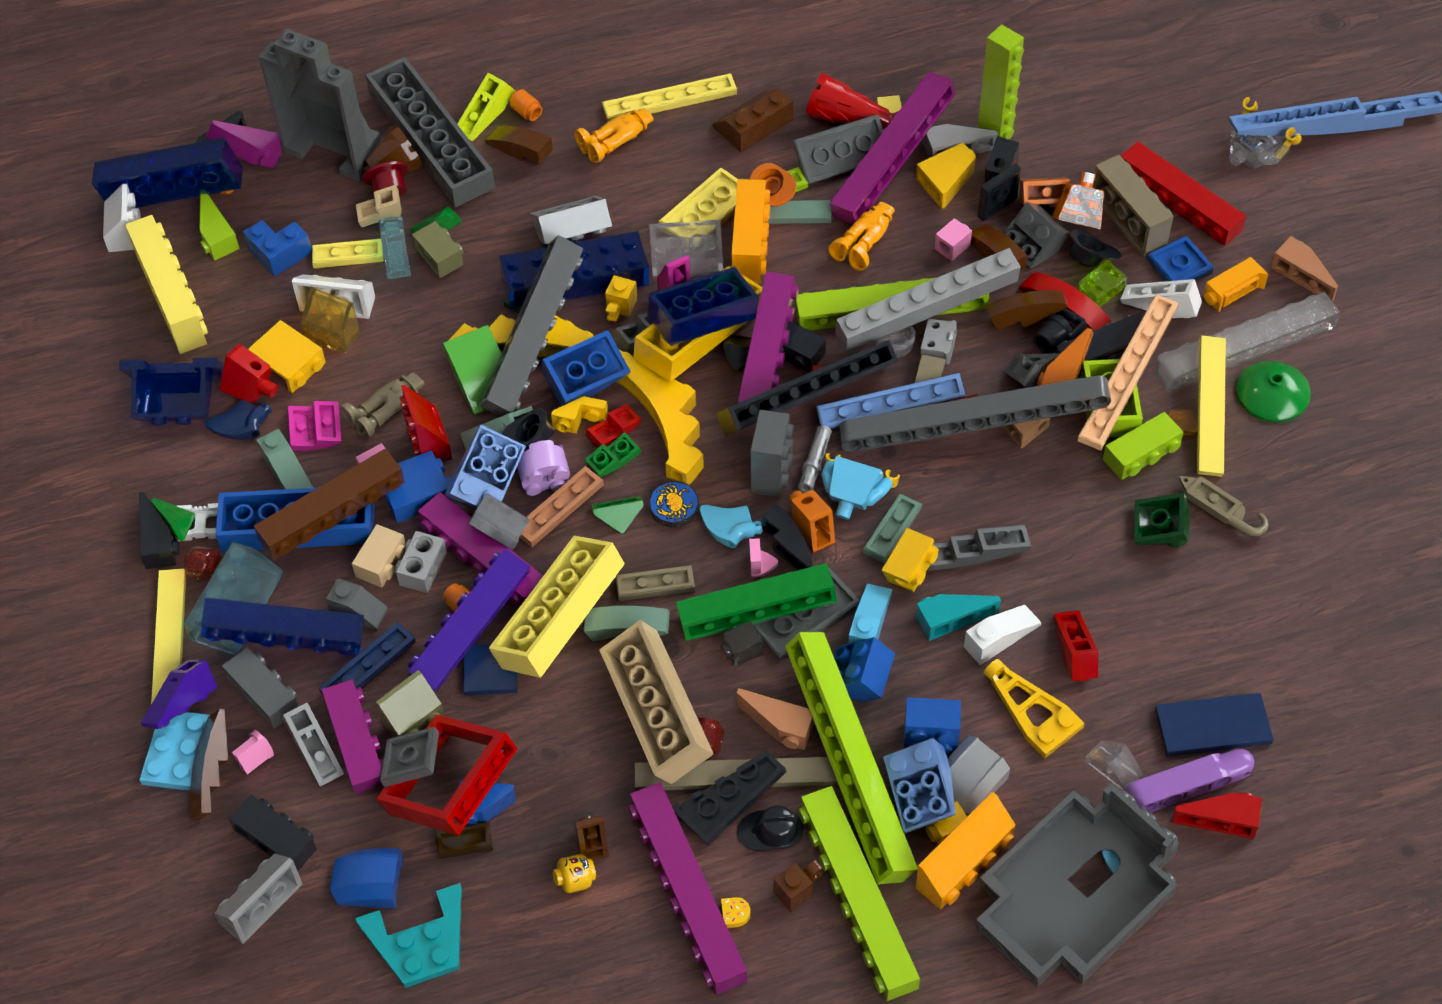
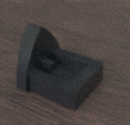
[723,335,752,371]

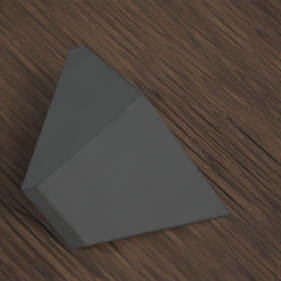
[1004,352,1061,388]

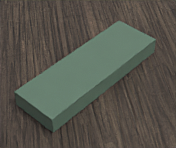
[768,200,831,224]
[863,494,922,564]

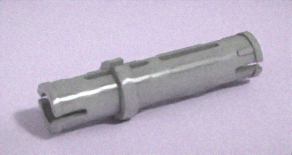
[798,425,832,493]

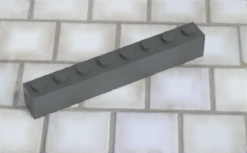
[479,235,583,417]

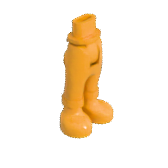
[574,108,654,163]
[828,202,895,271]

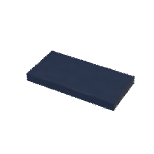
[1155,693,1274,756]

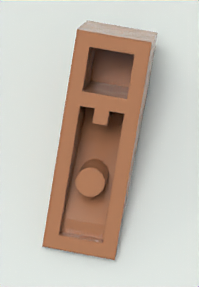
[1271,236,1338,303]
[737,688,814,750]

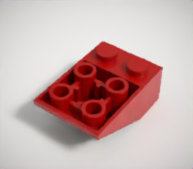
[399,385,452,462]

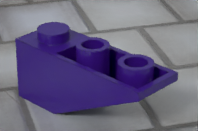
[141,659,217,729]

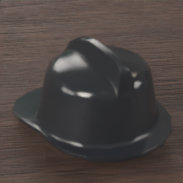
[1070,229,1122,267]
[502,408,555,448]
[737,805,803,851]

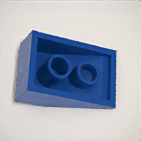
[541,330,631,406]

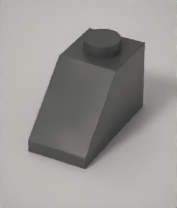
[326,578,388,630]

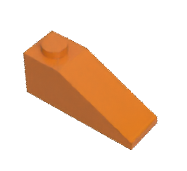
[1037,328,1094,386]

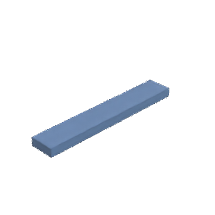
[816,373,966,429]

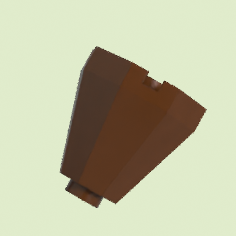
[364,125,423,172]

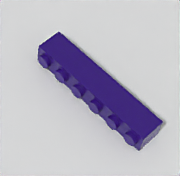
[408,548,530,693]

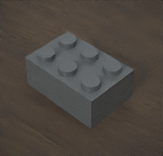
[751,410,794,498]

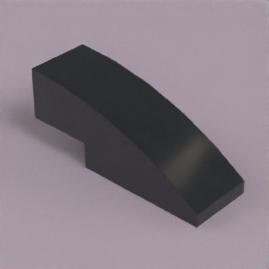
[762,503,813,571]

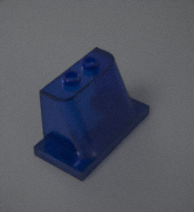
[119,358,224,425]

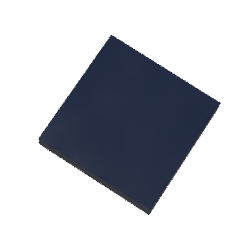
[464,644,518,696]

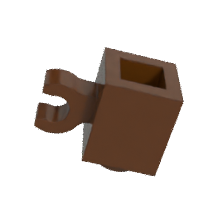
[773,860,823,913]

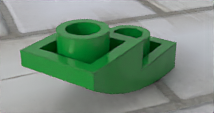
[585,432,642,477]

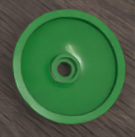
[1236,360,1311,423]

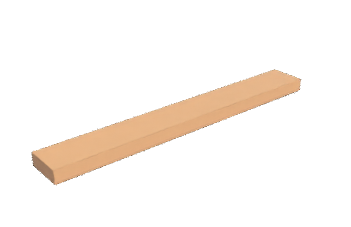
[1078,294,1178,450]

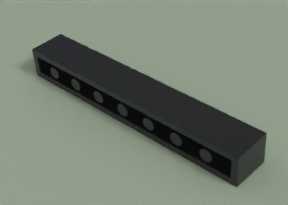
[716,339,899,436]

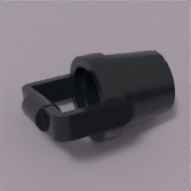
[1033,309,1086,353]

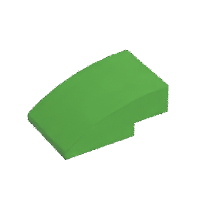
[443,325,501,416]

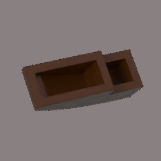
[485,125,553,165]
[971,224,1027,270]
[987,290,1068,331]

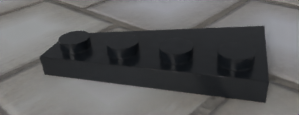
[672,751,787,846]

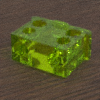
[1079,259,1127,308]

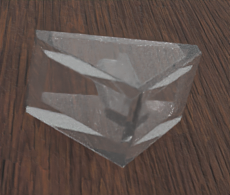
[1084,740,1144,791]

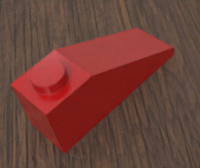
[1054,611,1098,681]
[1171,792,1262,839]

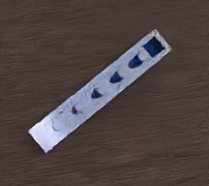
[201,598,364,655]

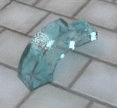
[379,217,411,279]

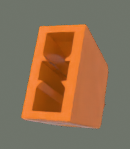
[789,490,835,553]

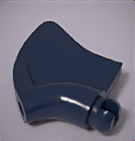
[205,400,272,439]

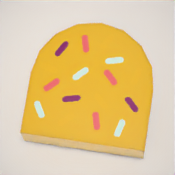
[721,897,750,928]

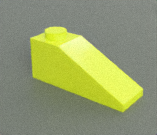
[457,73,515,142]

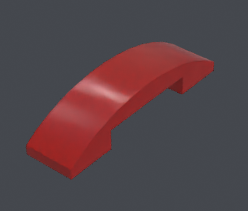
[1019,272,1111,331]

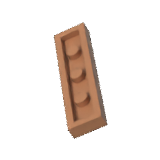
[520,466,604,548]

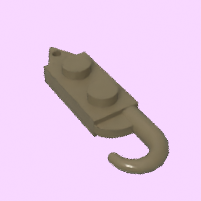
[1179,476,1269,536]

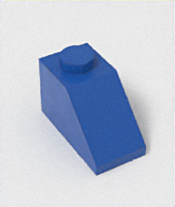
[459,780,516,825]

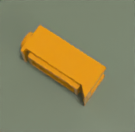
[1203,257,1268,312]

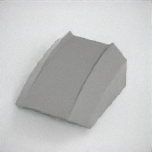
[948,736,1010,814]

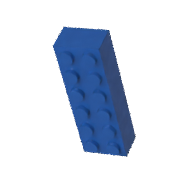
[216,488,375,552]

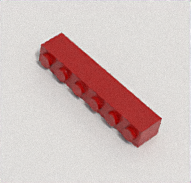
[1120,141,1246,246]

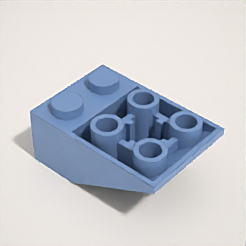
[445,425,526,510]
[883,738,956,833]

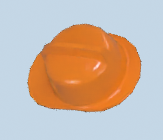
[750,163,796,207]

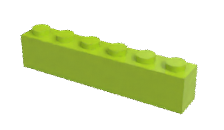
[978,24,1024,139]

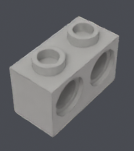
[395,531,447,594]

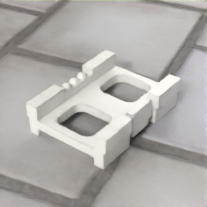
[175,503,218,541]

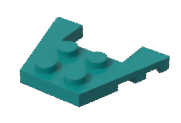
[355,883,462,988]

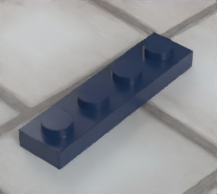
[319,622,416,696]

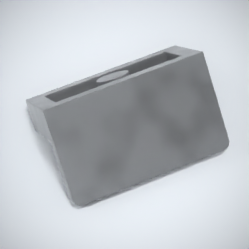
[469,494,529,550]

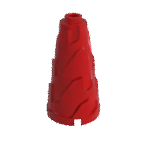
[806,73,893,129]

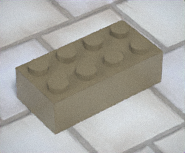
[1092,155,1174,258]

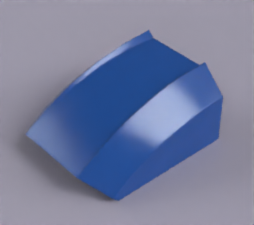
[330,848,404,909]

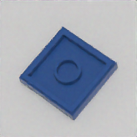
[1147,236,1214,281]

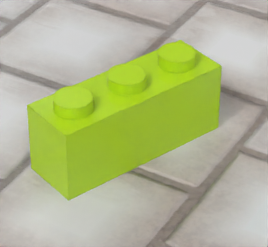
[1103,411,1183,480]

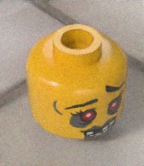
[553,854,596,893]

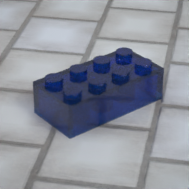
[647,267,759,346]

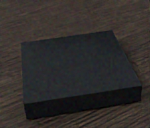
[977,163,1021,221]

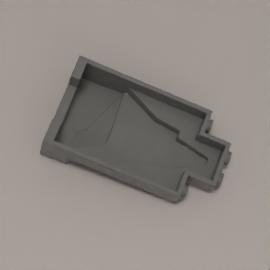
[259,28,381,182]

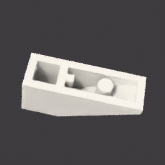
[1120,279,1202,318]
[964,605,1041,665]

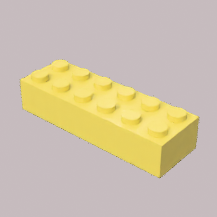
[125,215,208,354]
[489,536,625,678]

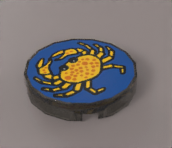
[649,481,699,528]

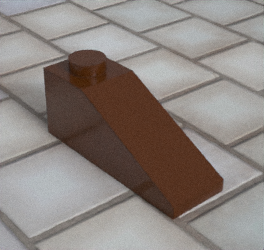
[573,816,609,861]

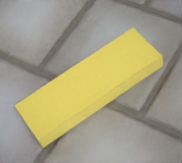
[312,239,384,268]

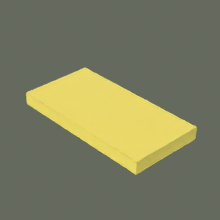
[659,168,738,250]

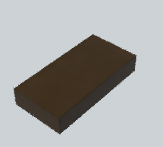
[435,822,493,859]

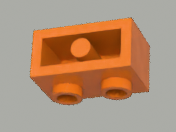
[1019,177,1070,207]

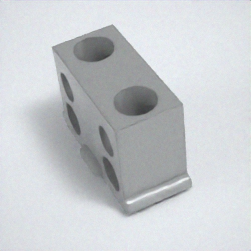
[921,319,957,365]

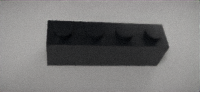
[1055,312,1144,378]

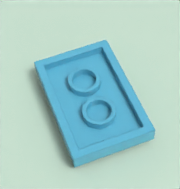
[140,712,210,791]

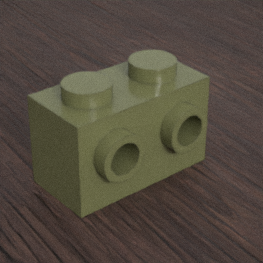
[412,221,464,278]

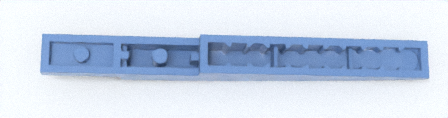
[1229,91,1442,136]

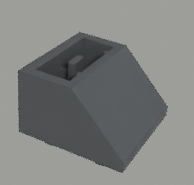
[1004,202,1070,268]

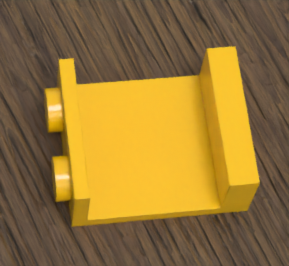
[248,320,326,393]

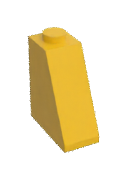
[916,142,976,209]

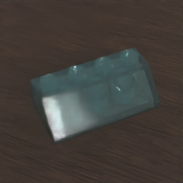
[184,542,284,656]

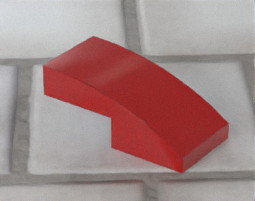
[586,404,642,448]

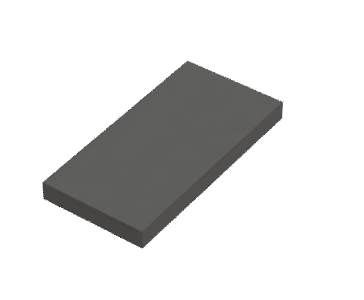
[792,114,883,185]
[748,567,860,661]

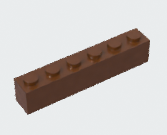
[254,449,405,560]

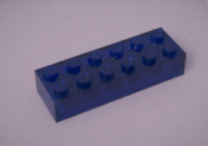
[92,137,243,208]
[499,231,649,310]

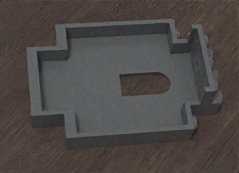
[976,784,1179,988]

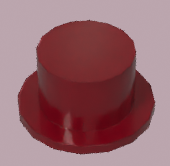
[363,161,408,197]

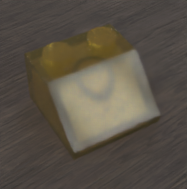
[301,287,360,353]

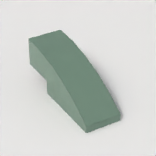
[584,606,670,641]

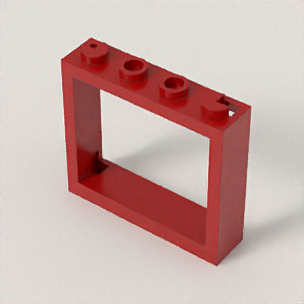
[376,714,518,836]

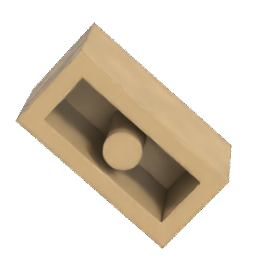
[352,524,406,587]

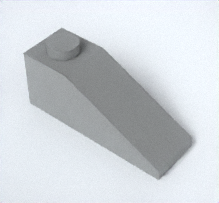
[923,124,998,158]
[281,702,344,786]

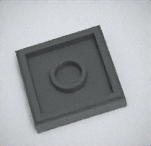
[380,727,439,787]

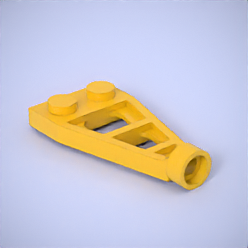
[984,659,1085,759]

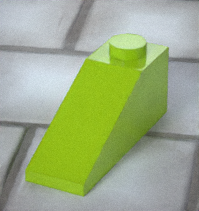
[200,190,240,261]

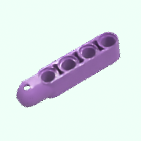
[1125,749,1255,812]

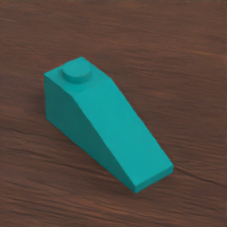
[915,594,1001,641]

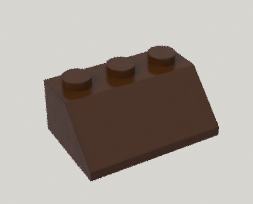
[712,88,793,152]

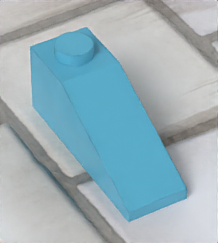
[848,583,892,643]

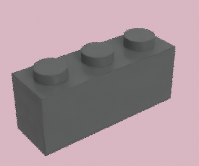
[222,647,298,729]

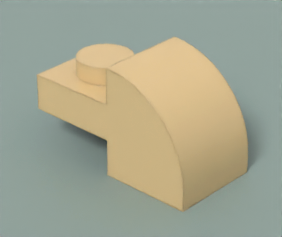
[356,185,401,227]

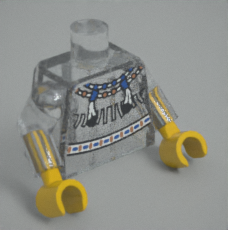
[1229,97,1301,169]

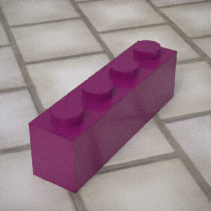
[322,679,384,794]

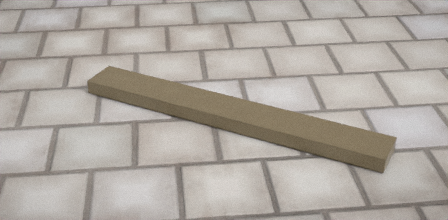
[635,757,839,791]

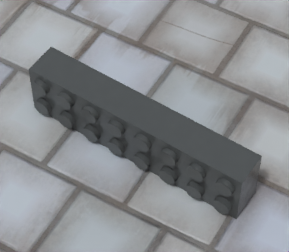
[366,57,495,208]

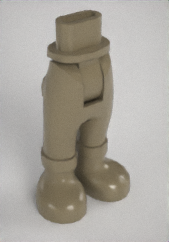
[340,372,425,439]

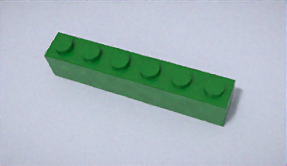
[676,563,837,641]

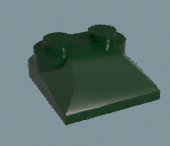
[1134,492,1190,548]

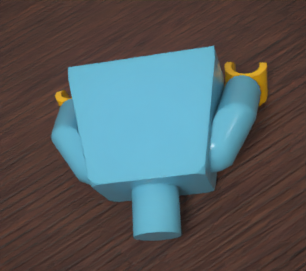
[821,453,900,520]

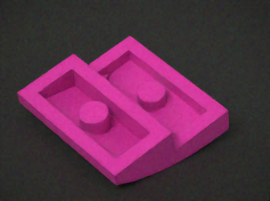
[287,401,342,451]

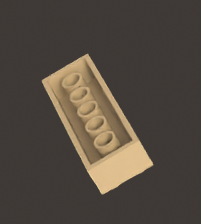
[600,620,714,784]

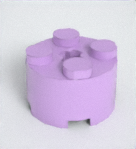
[517,440,570,496]

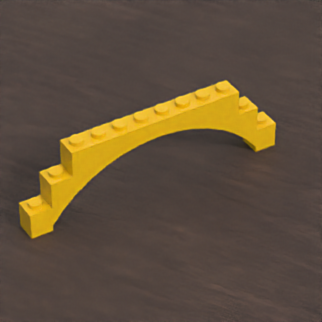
[448,315,704,486]

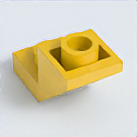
[551,396,608,434]

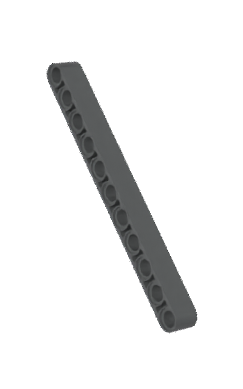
[839,375,1112,452]

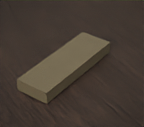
[616,565,695,601]

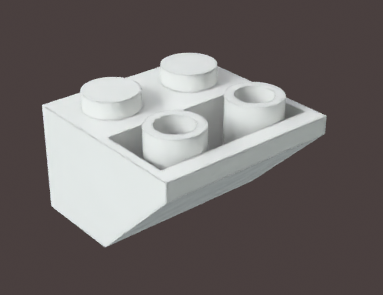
[103,184,141,252]

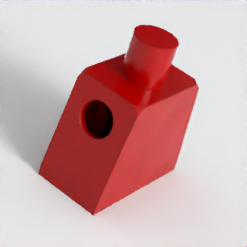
[220,344,279,403]

